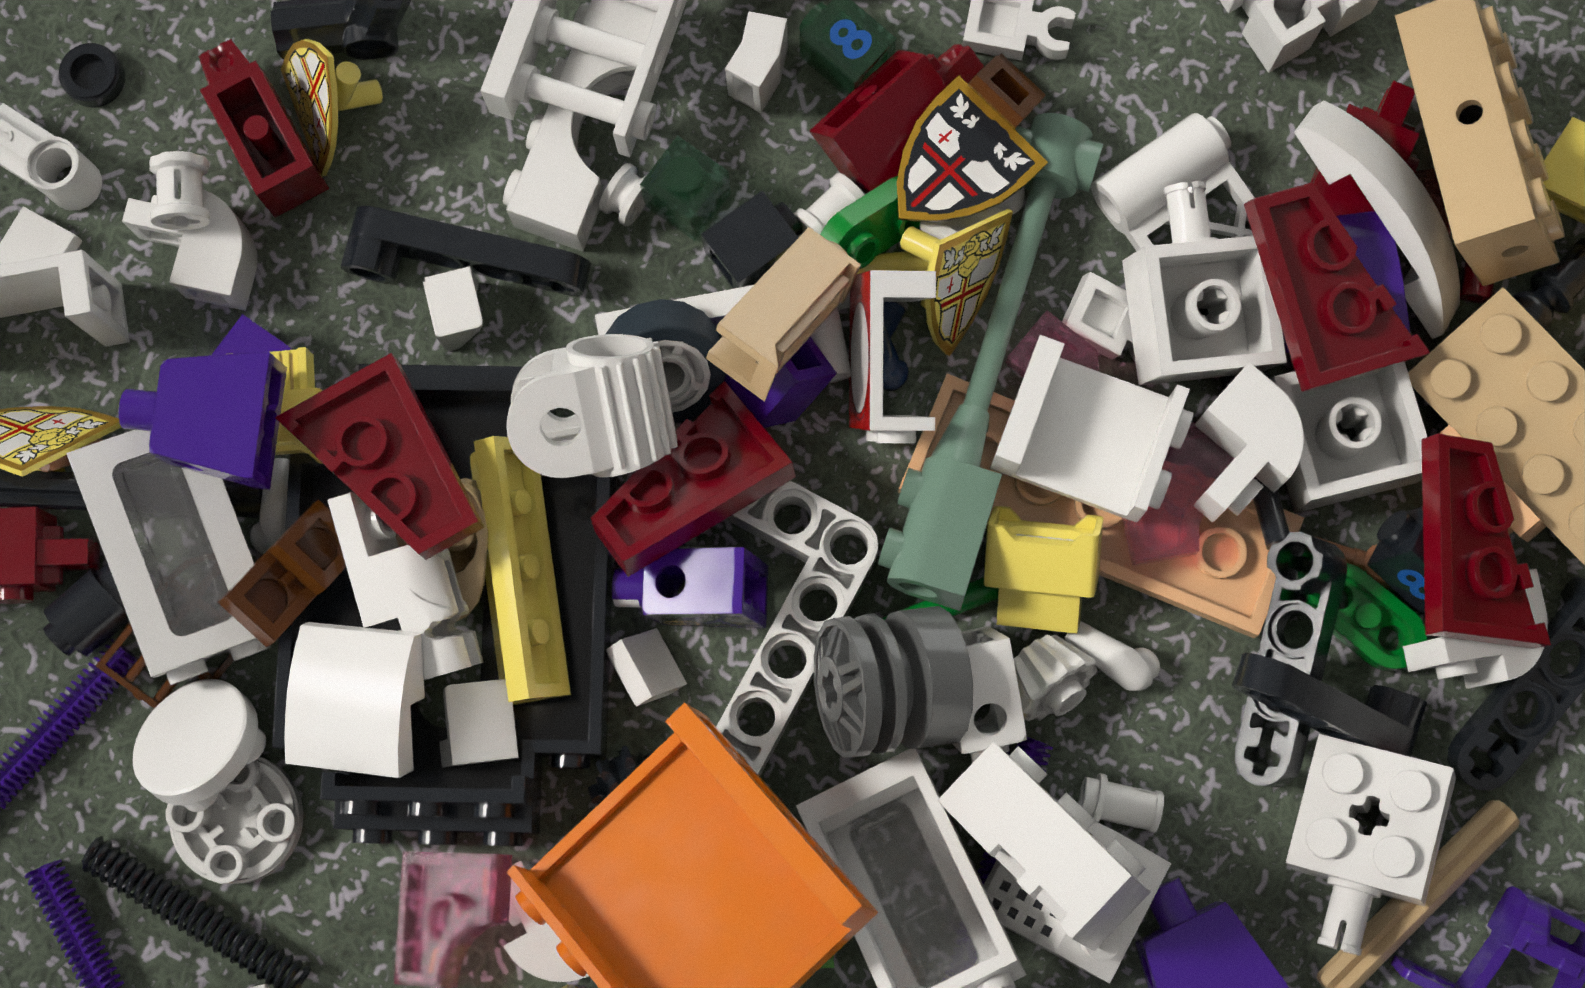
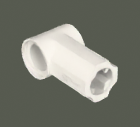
[0,103,102,211]

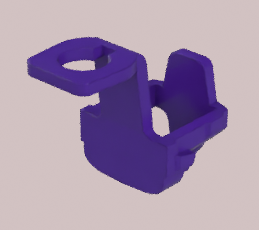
[1391,886,1585,988]

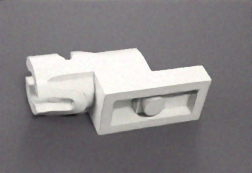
[328,492,483,680]

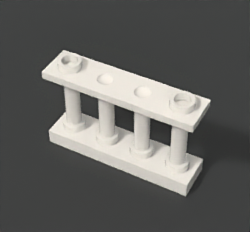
[480,0,687,157]

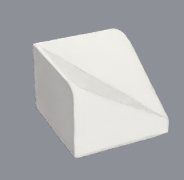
[423,266,483,351]

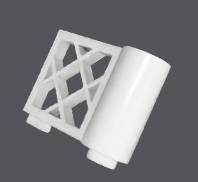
[1091,113,1254,320]

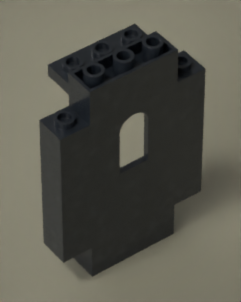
[272,364,616,846]

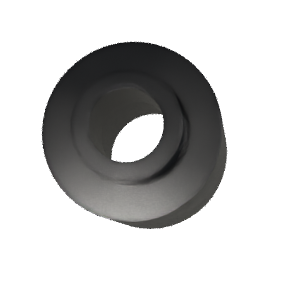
[43,563,129,657]

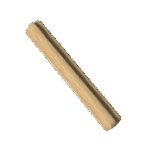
[1316,800,1520,988]

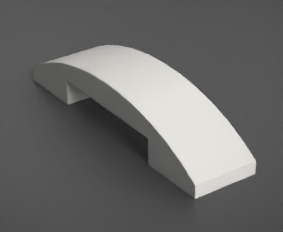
[1294,101,1460,339]

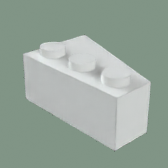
[937,742,1151,951]

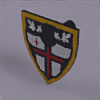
[897,76,1048,222]

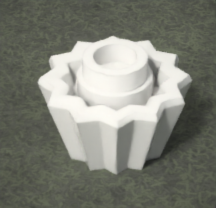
[1014,634,1097,721]

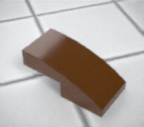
[968,53,1046,129]
[217,499,346,647]

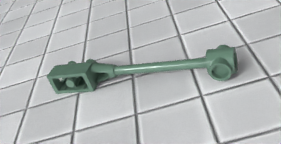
[878,113,1103,611]

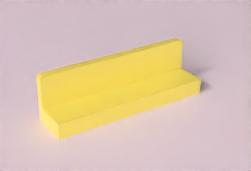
[470,436,571,705]

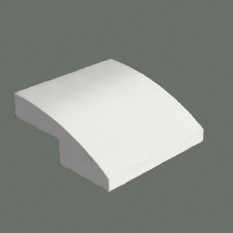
[284,622,425,778]

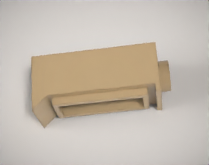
[706,227,861,402]

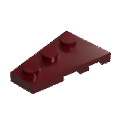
[1244,182,1430,392]
[274,353,485,560]
[591,381,796,577]
[1421,433,1551,649]

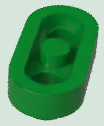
[820,176,921,269]
[1305,563,1427,671]

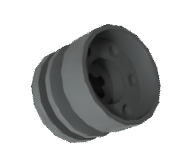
[814,606,973,758]

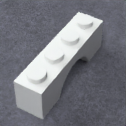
[503,0,657,252]

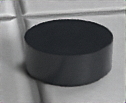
[59,43,125,108]

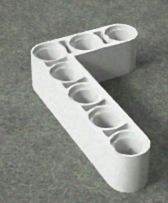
[716,481,878,776]

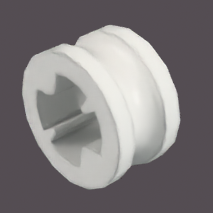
[599,163,655,227]

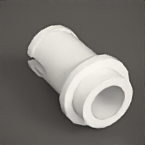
[1078,773,1164,833]

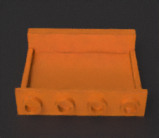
[507,702,879,988]

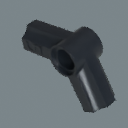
[270,0,411,60]

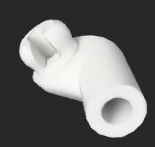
[1065,621,1160,691]

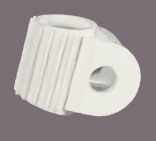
[507,334,678,478]

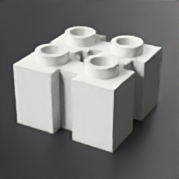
[1220,0,1379,73]

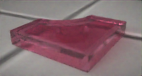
[1122,422,1234,566]
[394,851,513,988]

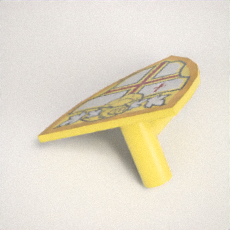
[281,39,383,177]
[900,209,1013,356]
[0,406,121,477]

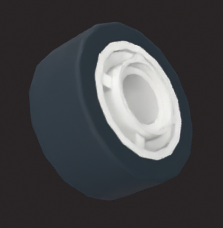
[606,299,726,424]

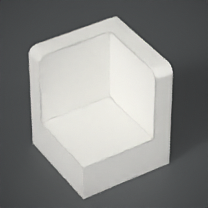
[439,679,518,768]

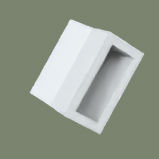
[725,11,788,113]

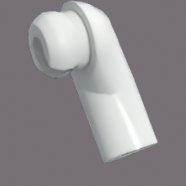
[250,458,289,555]

